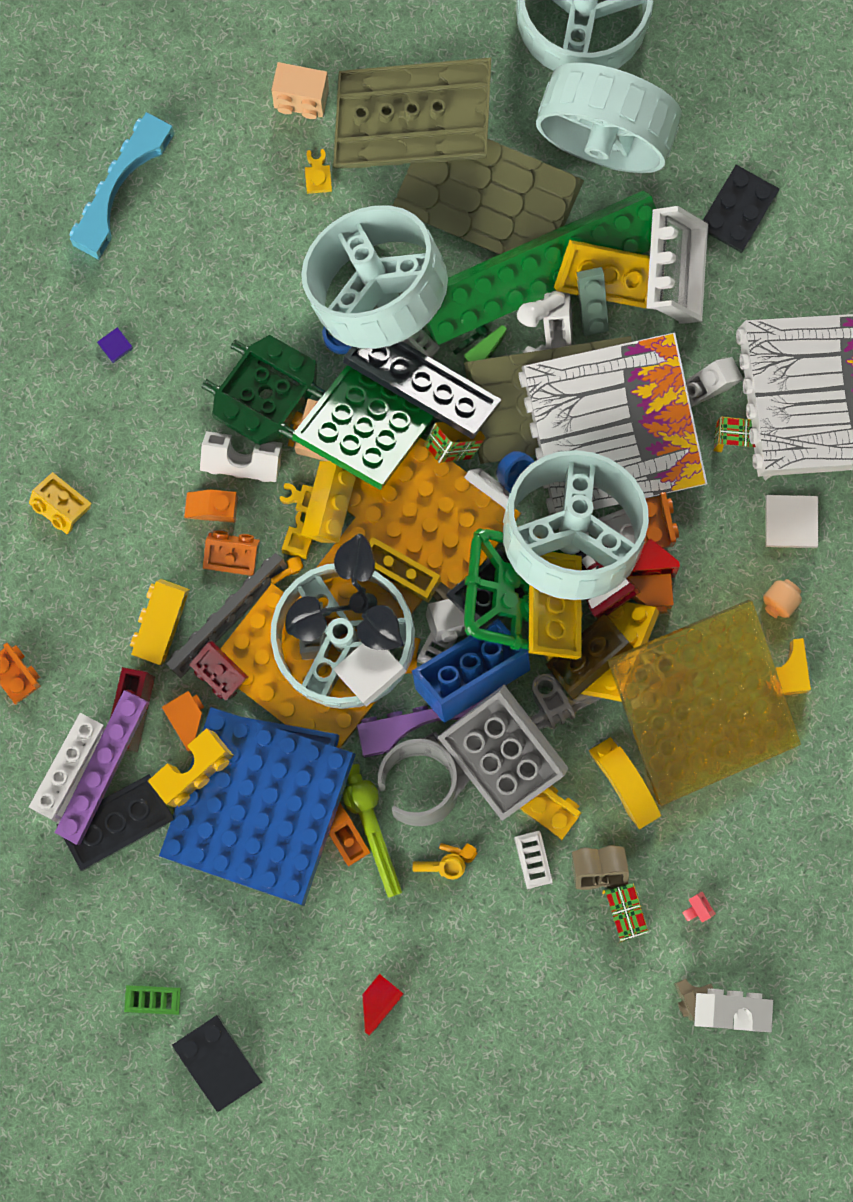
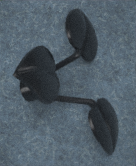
[285,534,403,650]

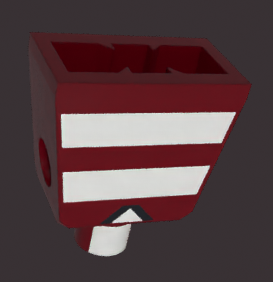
[582,555,640,619]

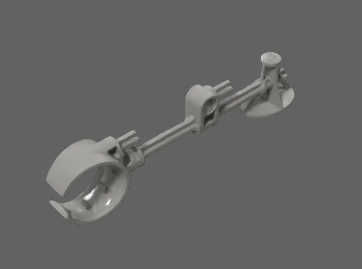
[378,640,698,826]

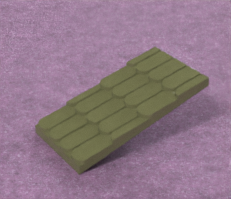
[333,57,492,169]
[393,139,584,255]
[464,336,632,464]

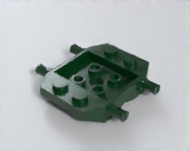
[201,335,326,445]

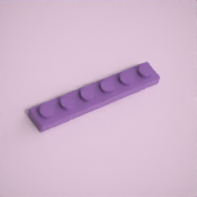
[54,691,149,845]

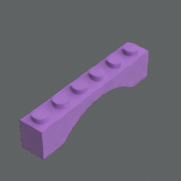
[357,692,511,758]

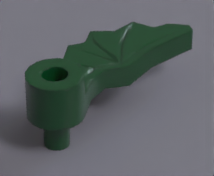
[453,324,489,355]

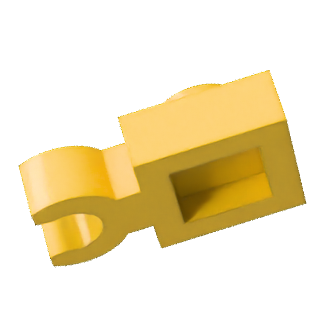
[305,149,332,194]
[280,483,313,513]
[281,512,313,560]

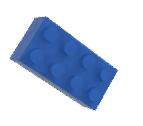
[412,621,530,723]

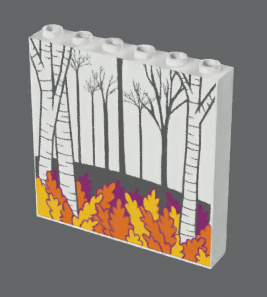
[736,314,853,477]
[518,333,707,514]

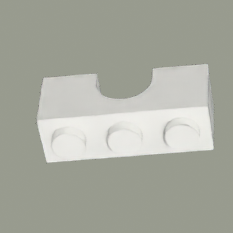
[200,431,282,482]
[694,989,773,1032]

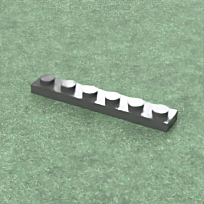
[166,553,288,679]

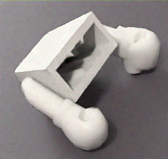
[517,291,572,353]

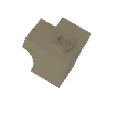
[674,979,713,1021]

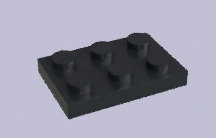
[702,164,780,253]

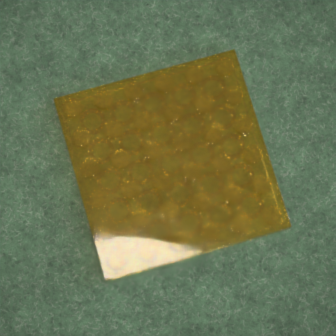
[607,600,801,806]

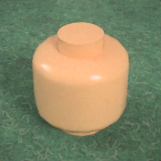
[763,579,802,618]

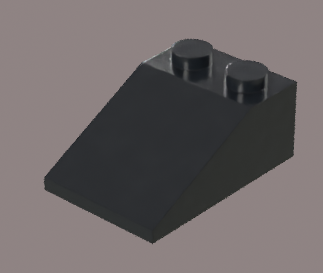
[446,549,524,630]
[172,1015,262,1113]

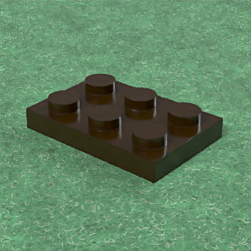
[545,614,634,699]

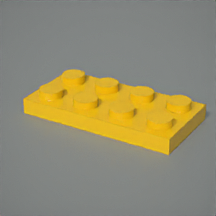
[554,240,650,309]
[529,552,582,659]
[581,602,659,702]

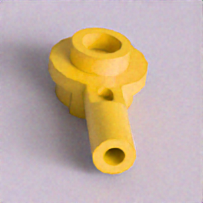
[413,853,466,880]

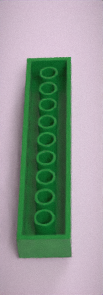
[426,191,668,345]

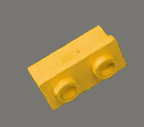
[29,472,92,534]
[520,785,581,840]

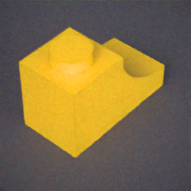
[769,638,811,696]

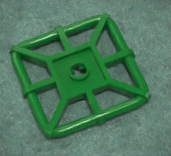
[464,528,576,650]

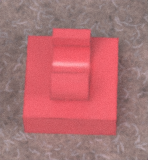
[682,892,716,922]

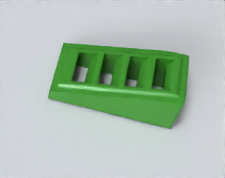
[464,325,507,363]
[124,985,181,1015]

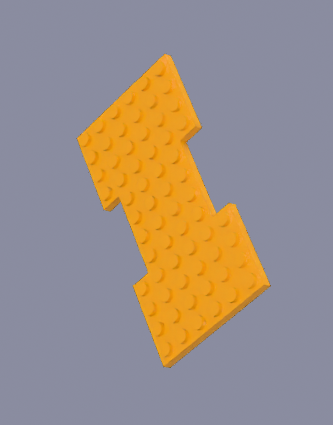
[221,438,521,748]

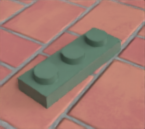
[576,267,609,336]

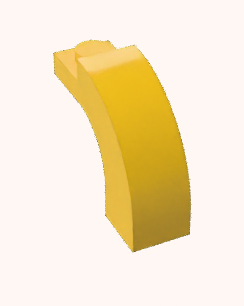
[589,737,661,830]

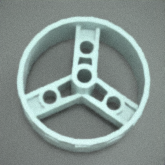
[516,0,653,71]
[536,63,681,173]
[301,205,448,349]
[503,450,649,600]
[271,564,415,709]

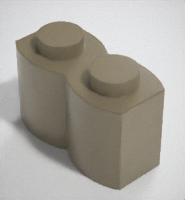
[572,845,629,890]

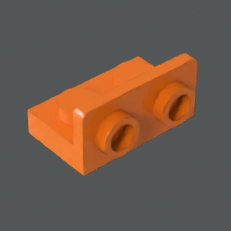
[644,492,679,548]
[203,530,260,576]
[0,643,41,705]

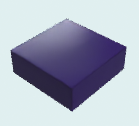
[97,327,133,363]

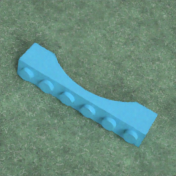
[70,112,174,260]

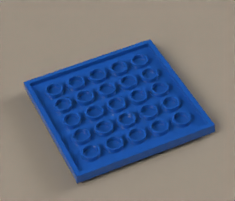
[159,707,356,906]

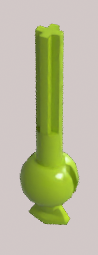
[343,764,402,898]

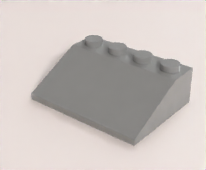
[437,685,568,821]

